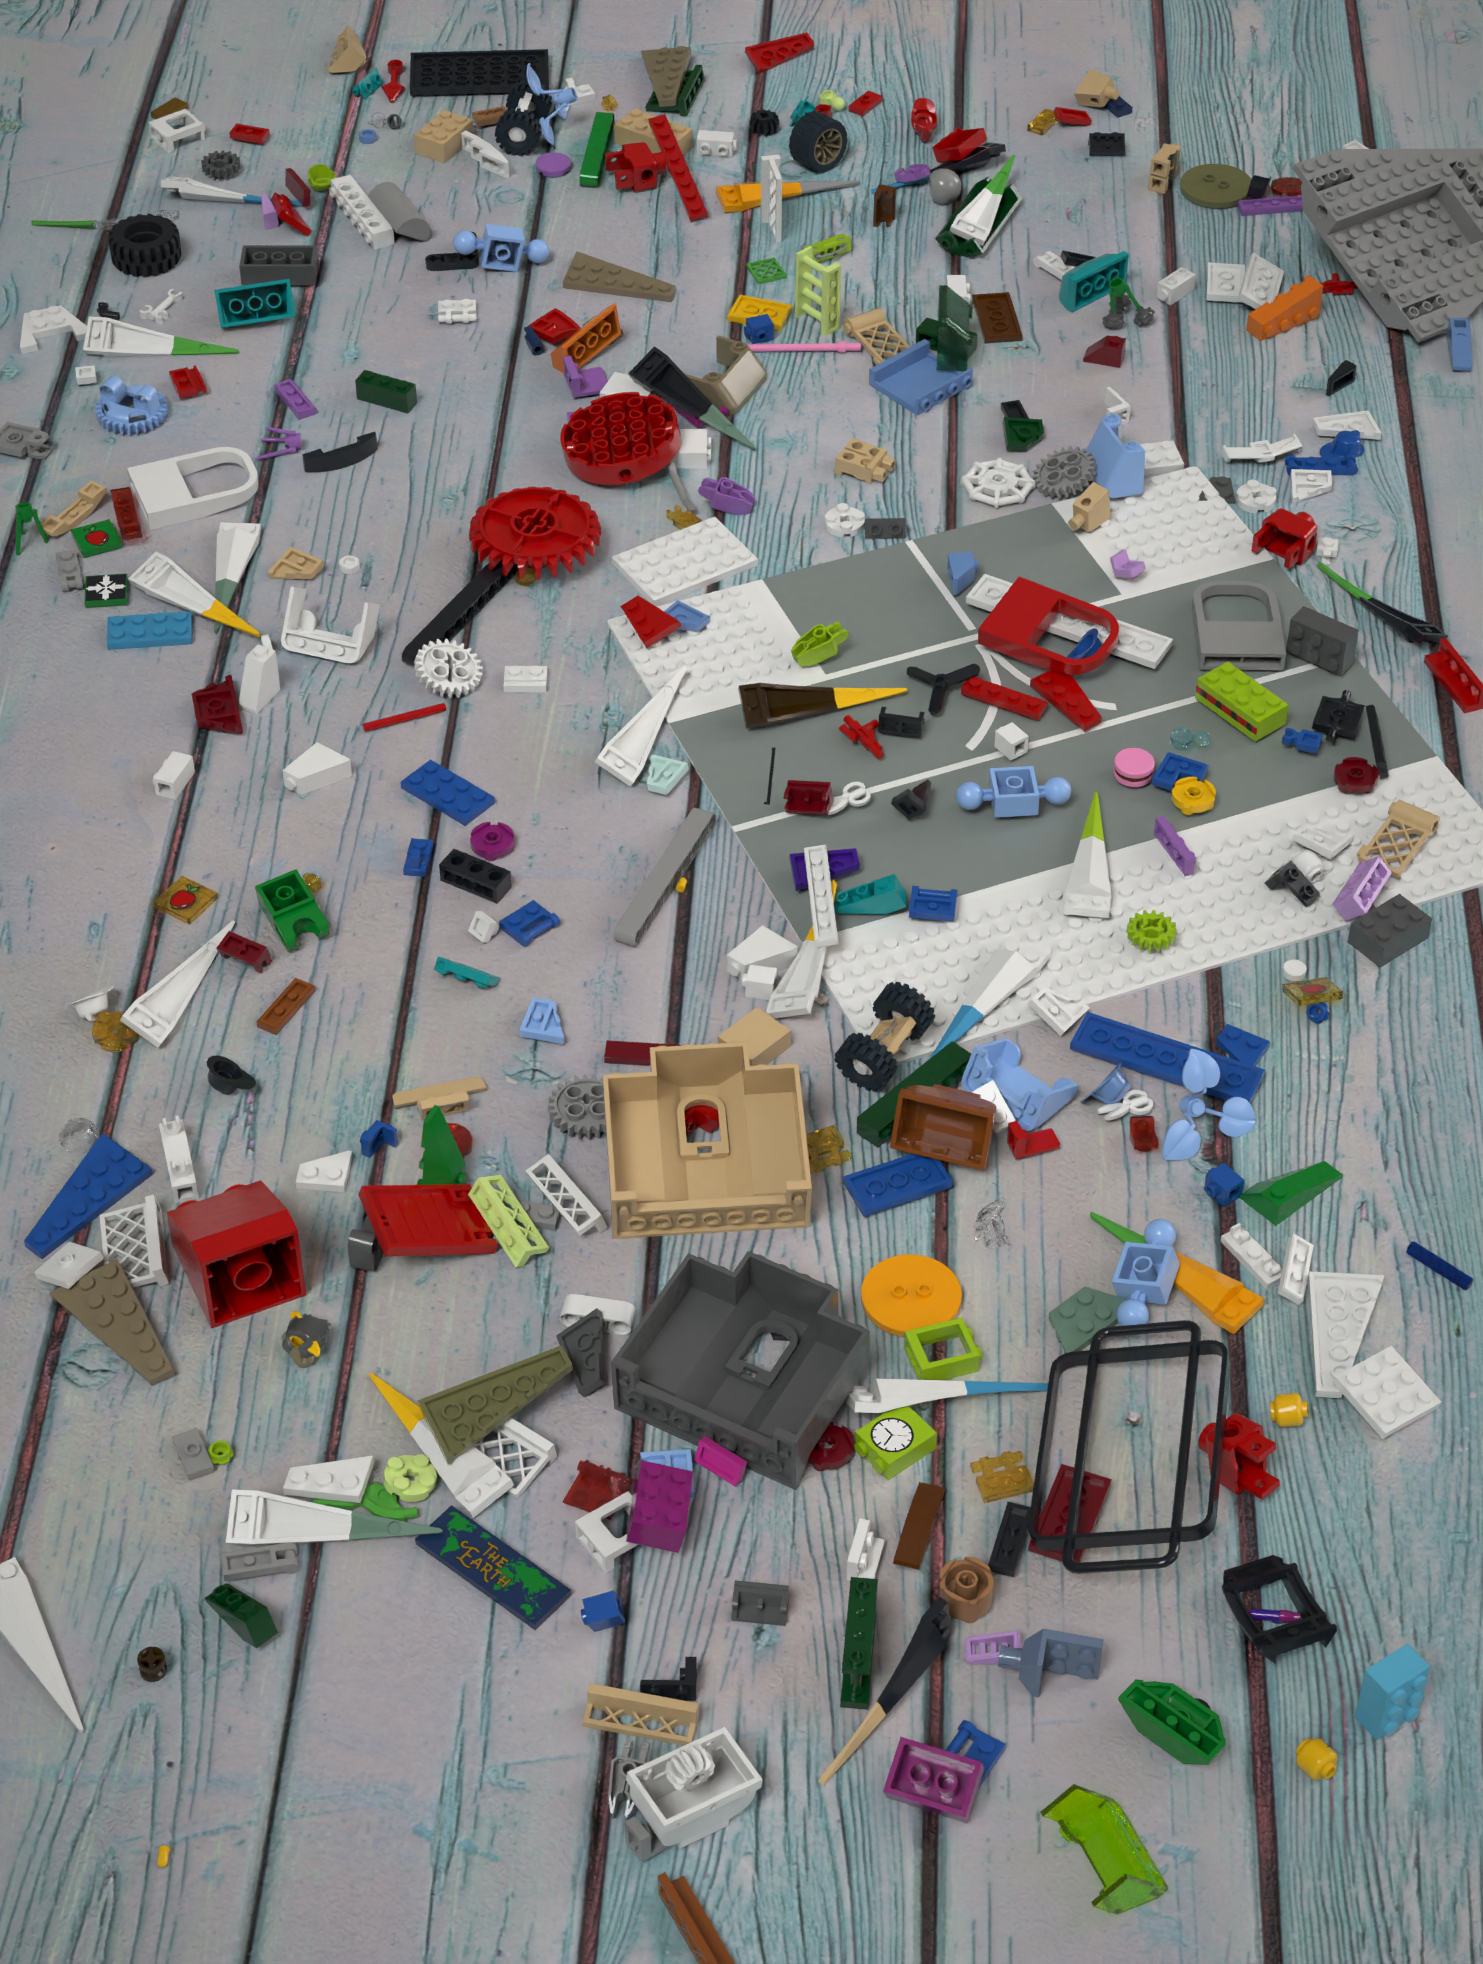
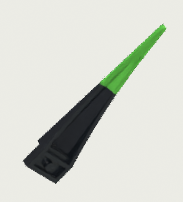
[1317,562,1448,644]

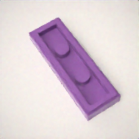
[274,379,317,420]

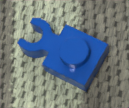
[1282,728,1323,754]

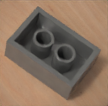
[1286,606,1359,676]
[1348,893,1432,968]

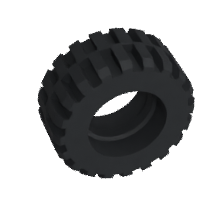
[108,214,182,277]

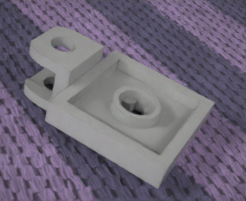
[0,422,52,459]

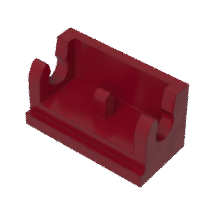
[783,780,834,815]
[216,931,272,973]

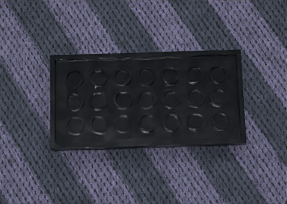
[410,49,549,96]

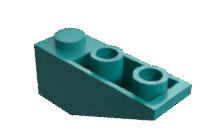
[834,874,907,914]

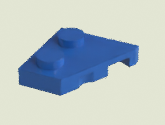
[1216,1024,1270,1066]

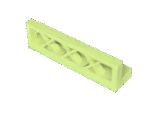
[468,1175,549,1268]

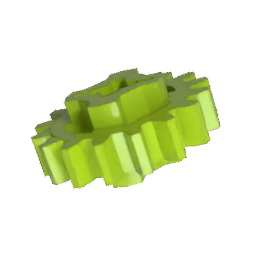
[1126,910,1177,952]

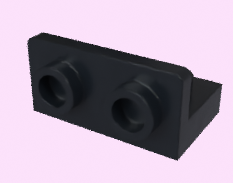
[1088,132,1125,156]

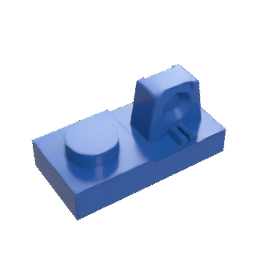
[403,838,434,877]

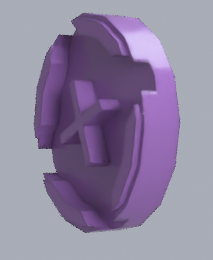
[536,152,571,178]
[894,164,930,182]

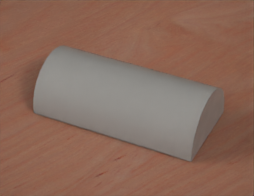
[368,182,430,241]

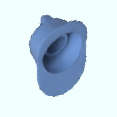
[1080,1063,1131,1104]

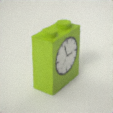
[854,1406,937,1481]

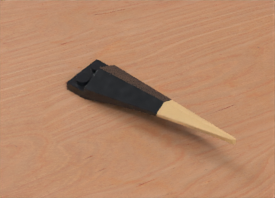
[818,1597,951,1786]

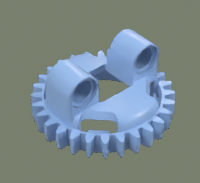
[95,376,168,436]

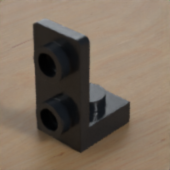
[891,780,931,820]
[1264,861,1320,907]
[640,1657,697,1701]

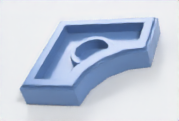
[664,600,710,634]

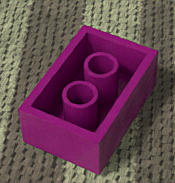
[626,1460,693,1553]
[883,1737,984,1824]

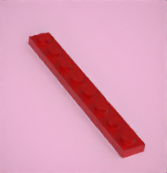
[648,114,708,222]

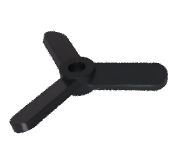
[906,664,980,715]

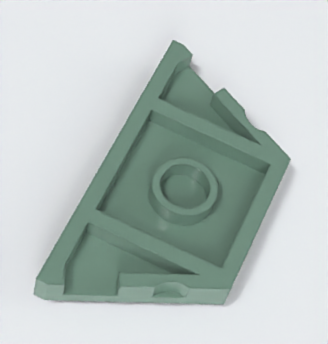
[1049,1287,1128,1354]

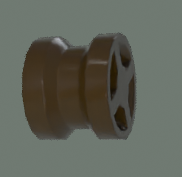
[137,1646,167,1682]

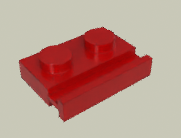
[169,365,207,399]

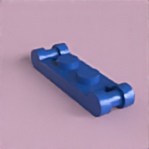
[1284,454,1358,475]

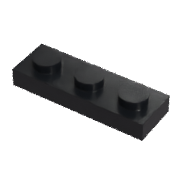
[988,1502,1030,1577]

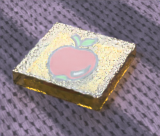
[153,876,218,925]
[1282,977,1343,1006]

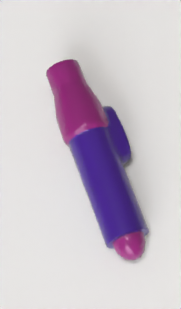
[1248,1609,1300,1624]

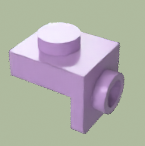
[1110,550,1146,579]

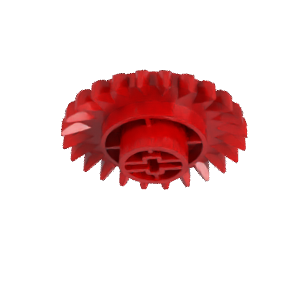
[469,486,601,580]

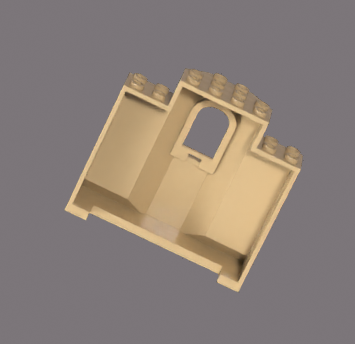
[603,1041,812,1239]

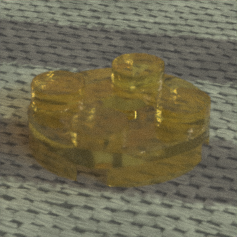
[92,1012,140,1052]

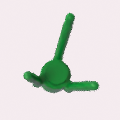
[15,503,48,555]

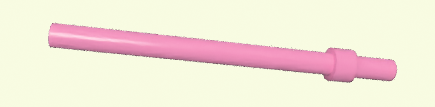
[747,341,861,353]

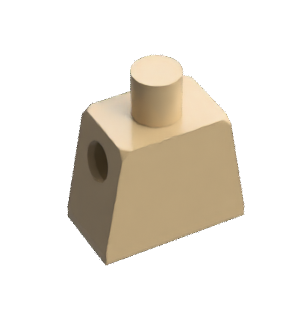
[1074,69,1119,107]
[1068,482,1110,532]

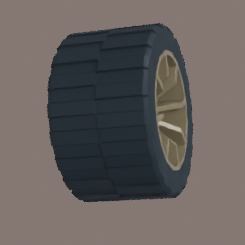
[789,111,848,172]

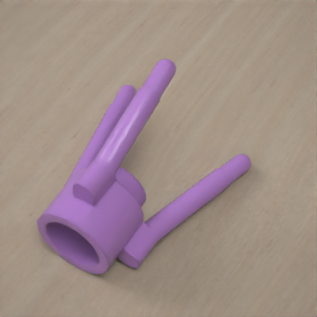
[256,426,301,460]

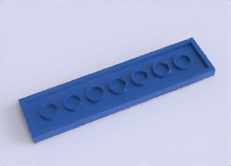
[1070,1012,1265,1104]

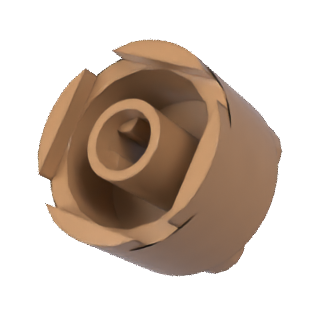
[938,1557,994,1623]

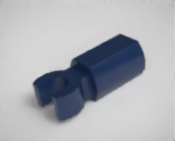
[524,326,544,355]

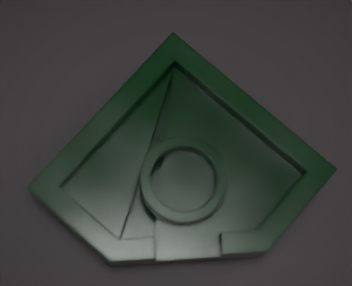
[1002,417,1044,451]

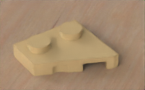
[267,547,324,579]

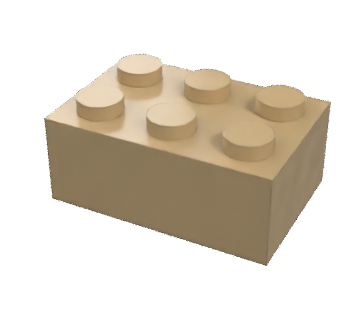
[414,110,474,163]

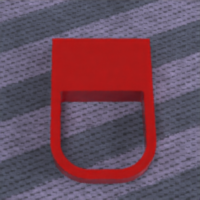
[978,576,1119,675]

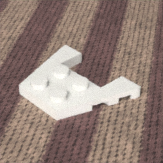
[20,305,87,354]

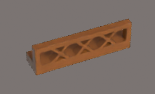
[658,1872,735,1964]

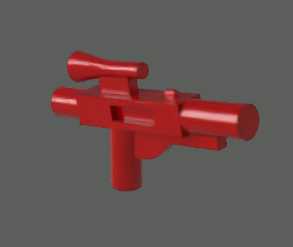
[1320,273,1358,295]
[839,715,884,759]

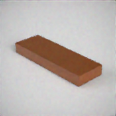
[256,978,315,1035]

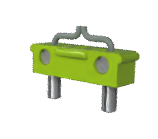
[801,233,851,262]

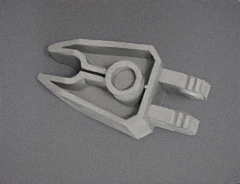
[608,1738,650,1821]

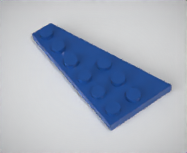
[24,1133,153,1259]

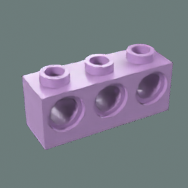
[1333,856,1392,921]

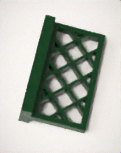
[645,65,705,116]

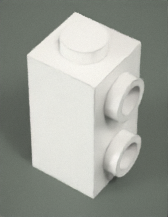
[697,130,737,157]
[1156,267,1196,305]
[946,275,970,312]
[153,751,195,800]

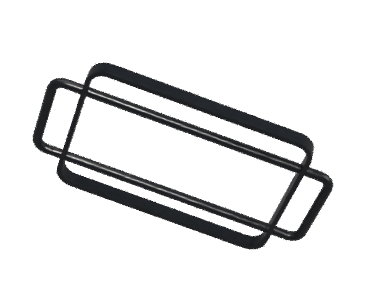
[1028,1320,1231,1574]

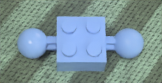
[453,224,549,272]
[956,766,1071,818]
[1112,1219,1180,1326]

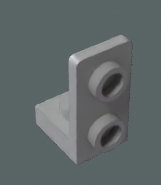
[625,1816,669,1862]

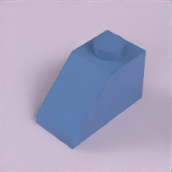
[947,552,978,595]

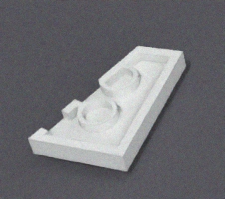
[1312,410,1382,440]
[283,1456,374,1503]

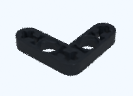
[425,231,479,271]

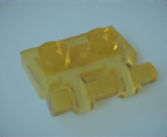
[806,1125,851,1173]
[970,1451,1034,1503]

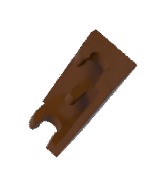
[873,185,896,227]

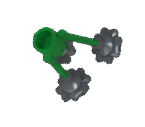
[1102,277,1155,329]

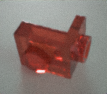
[1129,1116,1158,1152]

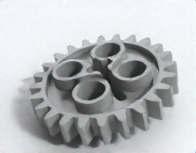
[1032,446,1097,499]
[548,1074,606,1139]

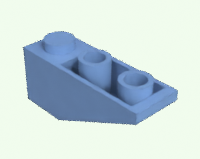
[1446,318,1472,371]

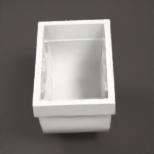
[626,1727,763,1849]

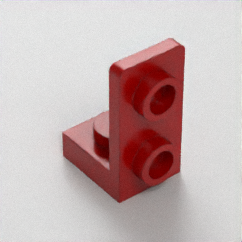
[1007,1121,1060,1159]

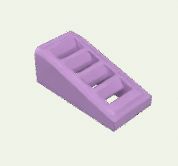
[261,193,279,230]
[965,1630,1023,1664]

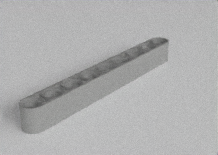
[614,808,716,947]

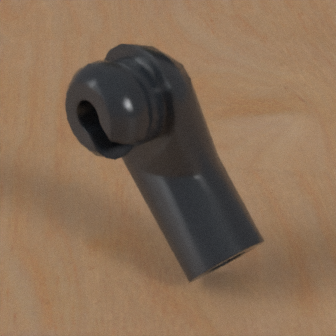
[97,302,120,321]

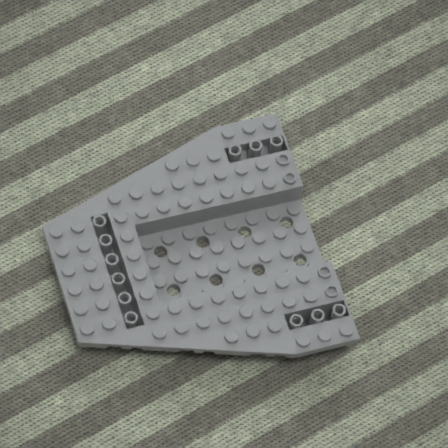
[1292,148,1483,343]

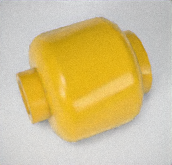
[1270,1393,1308,1427]
[1295,1738,1338,1781]

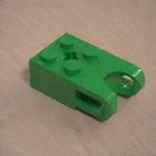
[255,869,330,952]

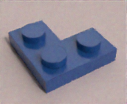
[1151,752,1209,791]

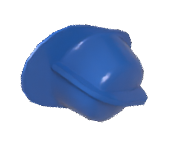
[1320,430,1364,457]
[1067,628,1103,659]

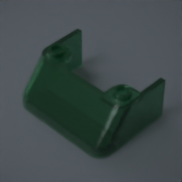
[936,285,973,371]

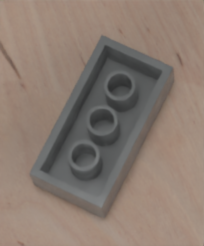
[239,245,319,286]

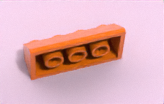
[550,303,621,373]

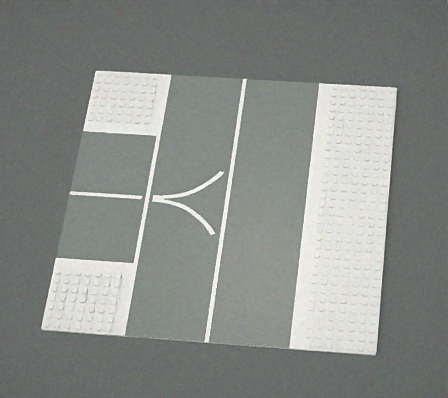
[607,466,1483,1065]

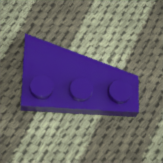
[790,848,860,891]

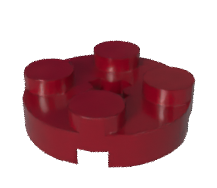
[1334,757,1379,794]
[808,1422,854,1471]

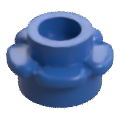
[1307,1001,1329,1024]

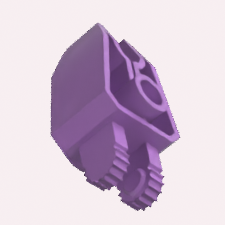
[698,477,755,515]

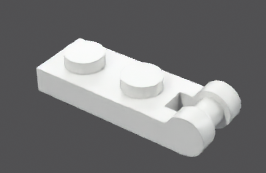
[1033,251,1075,280]

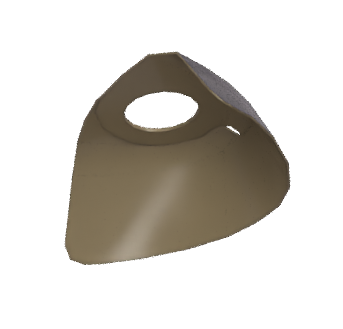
[1246,175,1272,199]

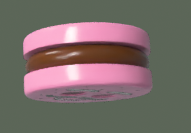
[1113,748,1155,787]

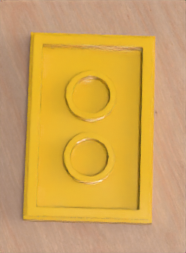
[727,295,793,331]

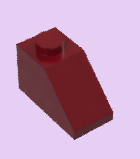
[1083,335,1126,368]

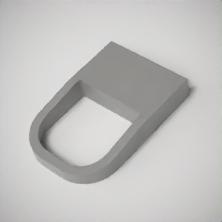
[1192,581,1286,670]

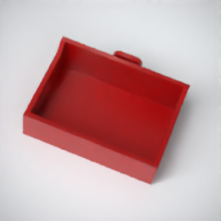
[932,127,987,162]

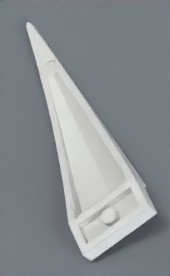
[595,665,687,787]
[120,921,235,1048]
[0,1557,84,1734]

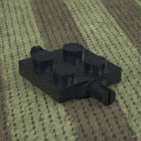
[1312,690,1365,743]

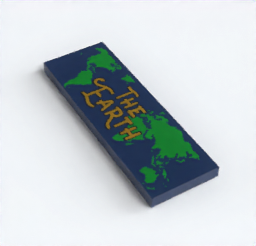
[415,1505,571,1630]

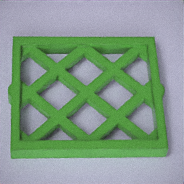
[746,257,787,284]

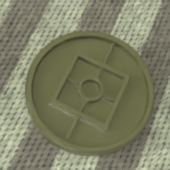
[1180,164,1251,209]

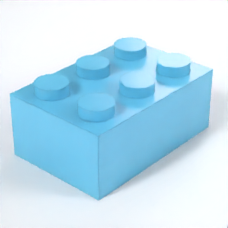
[1355,1643,1430,1740]

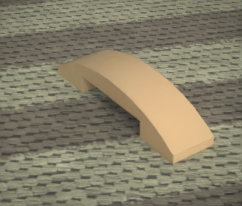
[37,480,107,536]

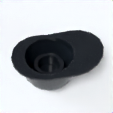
[206,1055,256,1095]

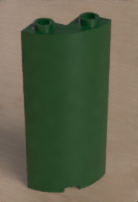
[935,176,1023,257]

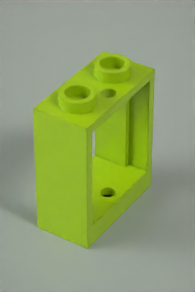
[904,1317,982,1380]

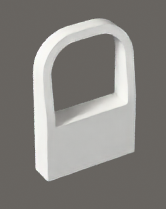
[127,447,259,530]

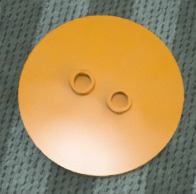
[861,1254,962,1337]

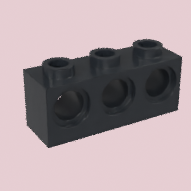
[439,849,512,904]

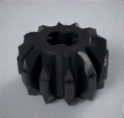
[749,109,779,136]

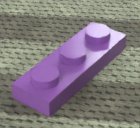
[1154,816,1196,877]

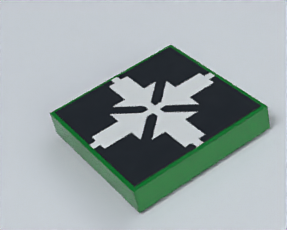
[85,573,128,608]

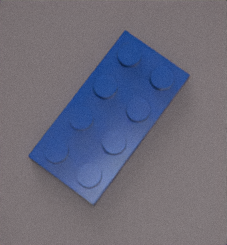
[401,759,495,826]
[843,1154,953,1217]

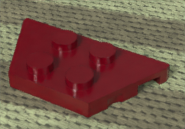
[191,675,243,734]

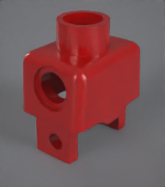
[605,142,667,193]
[1251,508,1318,569]
[1198,1413,1280,1500]

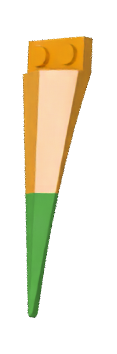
[1090,1212,1264,1334]

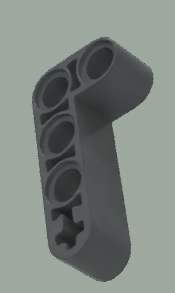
[348,1216,384,1272]

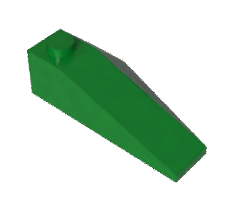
[417,1105,468,1185]
[1240,1161,1343,1226]

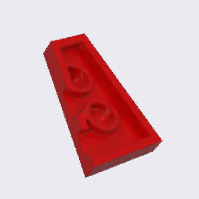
[271,192,312,237]
[621,595,682,648]

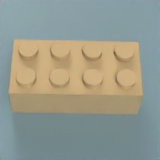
[614,109,693,156]

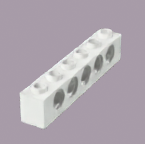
[329,175,394,250]

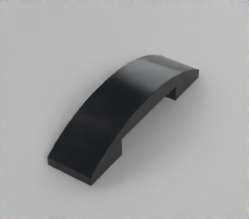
[302,431,377,473]

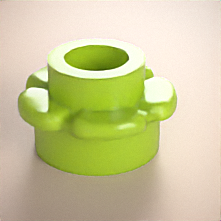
[208,1440,234,1465]

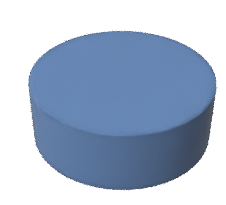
[359,129,377,144]

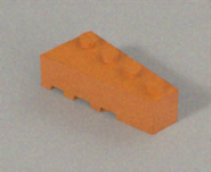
[1246,275,1323,341]

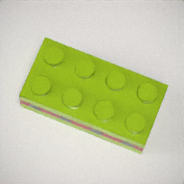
[1195,661,1289,742]

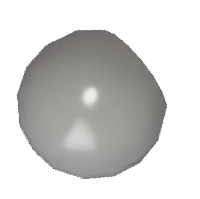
[929,168,961,205]

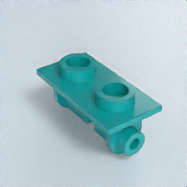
[352,67,383,99]
[789,96,815,127]

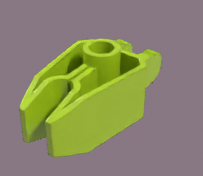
[791,621,849,666]

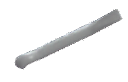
[665,461,697,511]

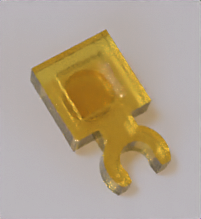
[666,505,701,530]

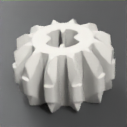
[664,1744,715,1793]

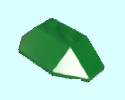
[1118,1679,1226,1765]

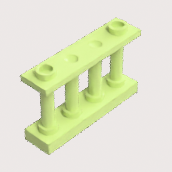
[795,246,841,336]

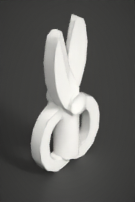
[828,782,871,815]
[1097,1090,1153,1120]

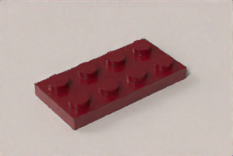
[1028,1464,1112,1563]

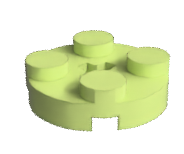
[383,1454,437,1502]

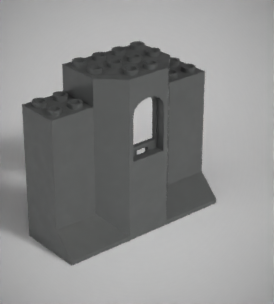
[611,1251,870,1490]

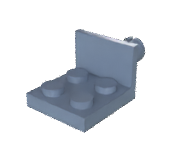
[998,1629,1104,1697]

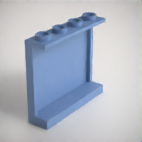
[869,339,973,415]

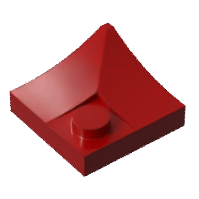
[528,308,580,344]

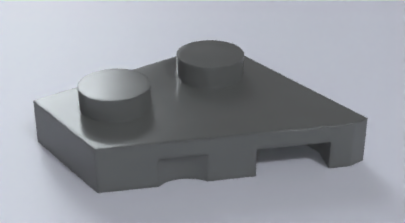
[1199,476,1236,504]

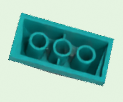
[1059,251,1129,313]
[214,279,296,328]

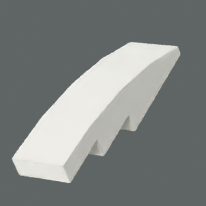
[461,130,510,179]

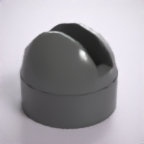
[387,114,402,129]

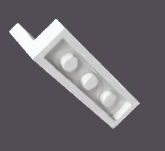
[525,1154,608,1236]

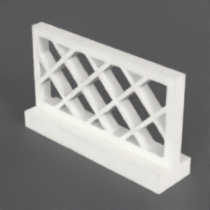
[761,154,782,243]
[100,1194,169,1288]
[473,1417,557,1499]

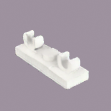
[1221,1223,1282,1290]

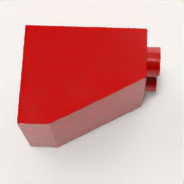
[166,1180,307,1329]

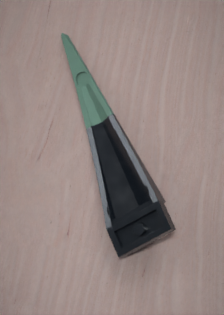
[628,346,756,450]

